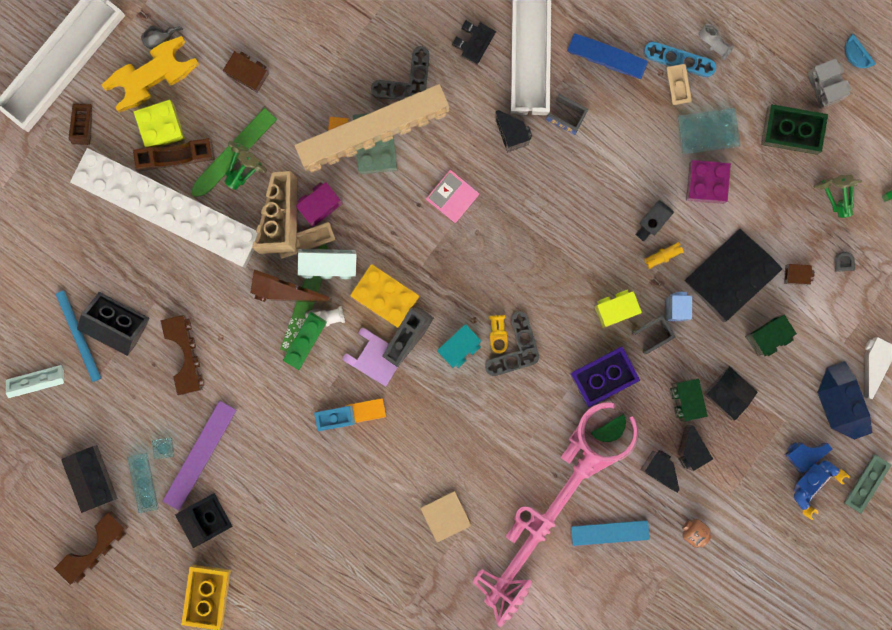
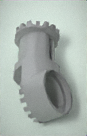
[699,24,734,60]

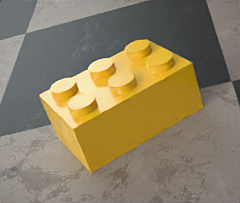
[350,264,420,329]
[181,565,231,630]

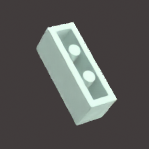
[297,249,356,279]

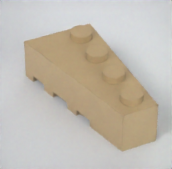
[252,171,297,254]

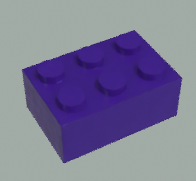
[569,346,640,408]

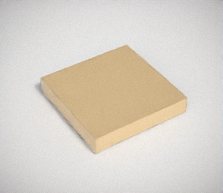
[420,491,472,543]

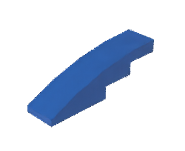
[567,33,648,79]

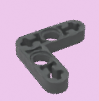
[371,46,429,101]
[485,311,539,376]

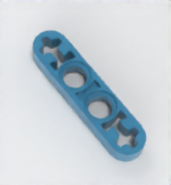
[644,42,716,78]

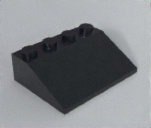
[684,229,783,322]

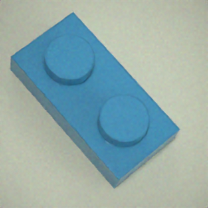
[314,406,356,431]

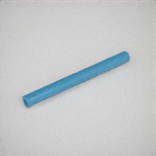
[56,291,101,382]

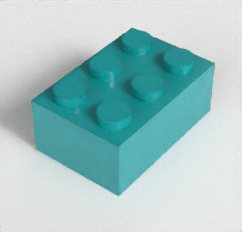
[437,324,481,368]

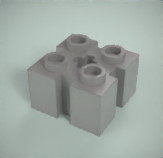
[807,59,851,109]

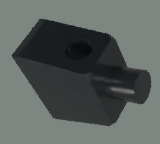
[635,199,674,242]

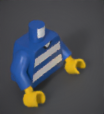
[794,460,850,520]

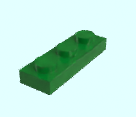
[283,312,327,370]

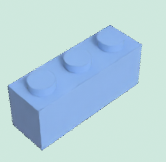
[665,292,692,321]

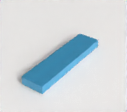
[571,520,650,546]

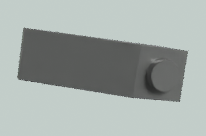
[382,307,434,367]

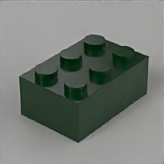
[761,104,828,155]

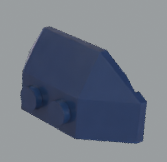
[817,361,872,440]

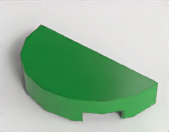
[591,414,626,442]

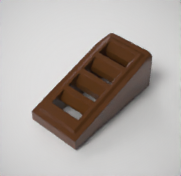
[68,103,92,145]

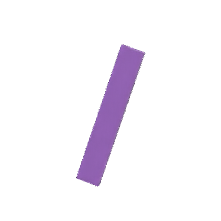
[163,401,237,511]

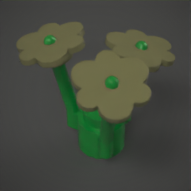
[224,141,267,190]
[813,175,862,218]

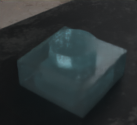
[152,438,174,459]

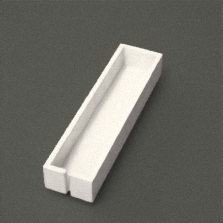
[0,0,125,132]
[510,0,551,115]

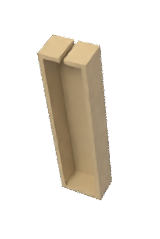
[295,84,449,173]

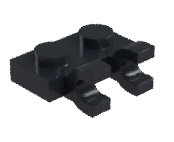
[452,20,497,65]

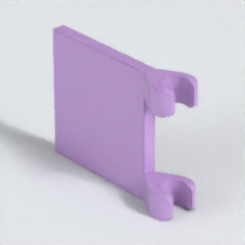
[343,328,398,386]

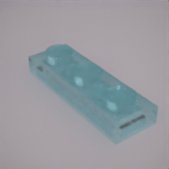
[127,453,159,514]

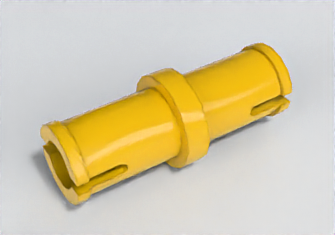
[644,242,684,269]

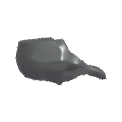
[141,26,183,49]

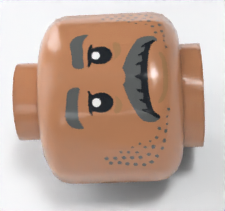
[682,519,712,548]

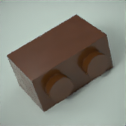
[223,51,269,93]

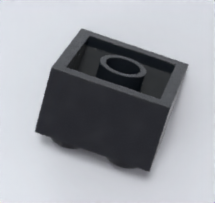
[495,110,532,153]
[704,366,758,421]
[678,425,713,471]
[640,450,680,493]
[175,493,233,548]

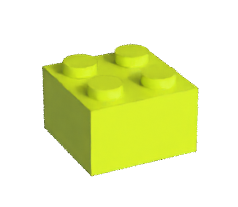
[133,100,185,148]
[594,289,642,328]

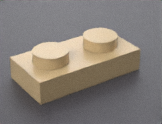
[666,64,692,105]

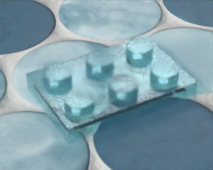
[677,108,741,154]

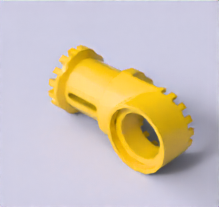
[488,315,508,354]

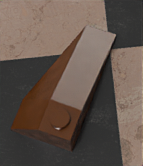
[250,270,332,302]

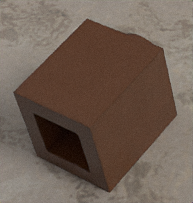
[784,264,815,286]

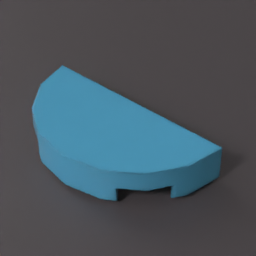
[844,34,876,69]

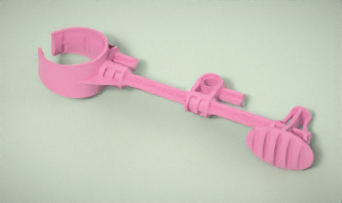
[473,403,639,627]

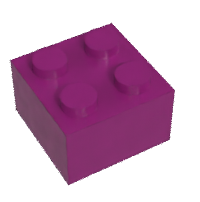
[686,160,731,204]
[296,182,343,227]

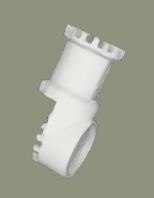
[305,306,345,327]

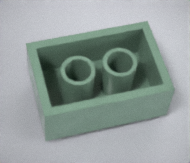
[353,113,397,175]

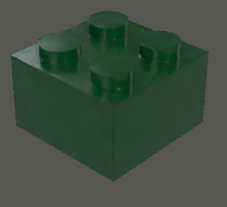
[745,314,797,357]
[670,378,708,422]

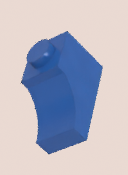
[784,442,832,473]

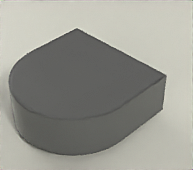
[834,252,855,272]

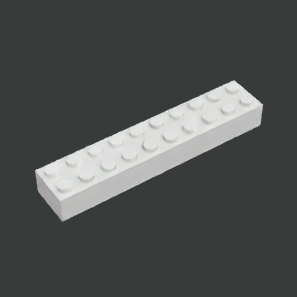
[70,148,257,268]

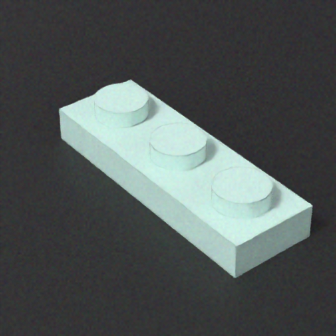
[6,365,64,398]

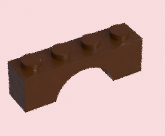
[133,138,215,172]
[160,315,204,395]
[54,511,128,585]

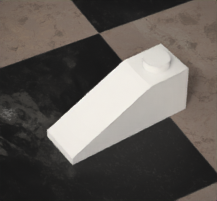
[864,337,892,399]

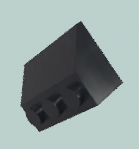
[77,292,150,356]
[61,445,118,513]

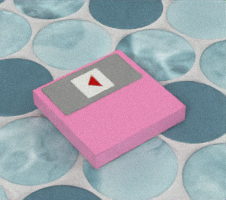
[426,170,480,224]

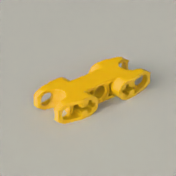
[101,36,199,113]

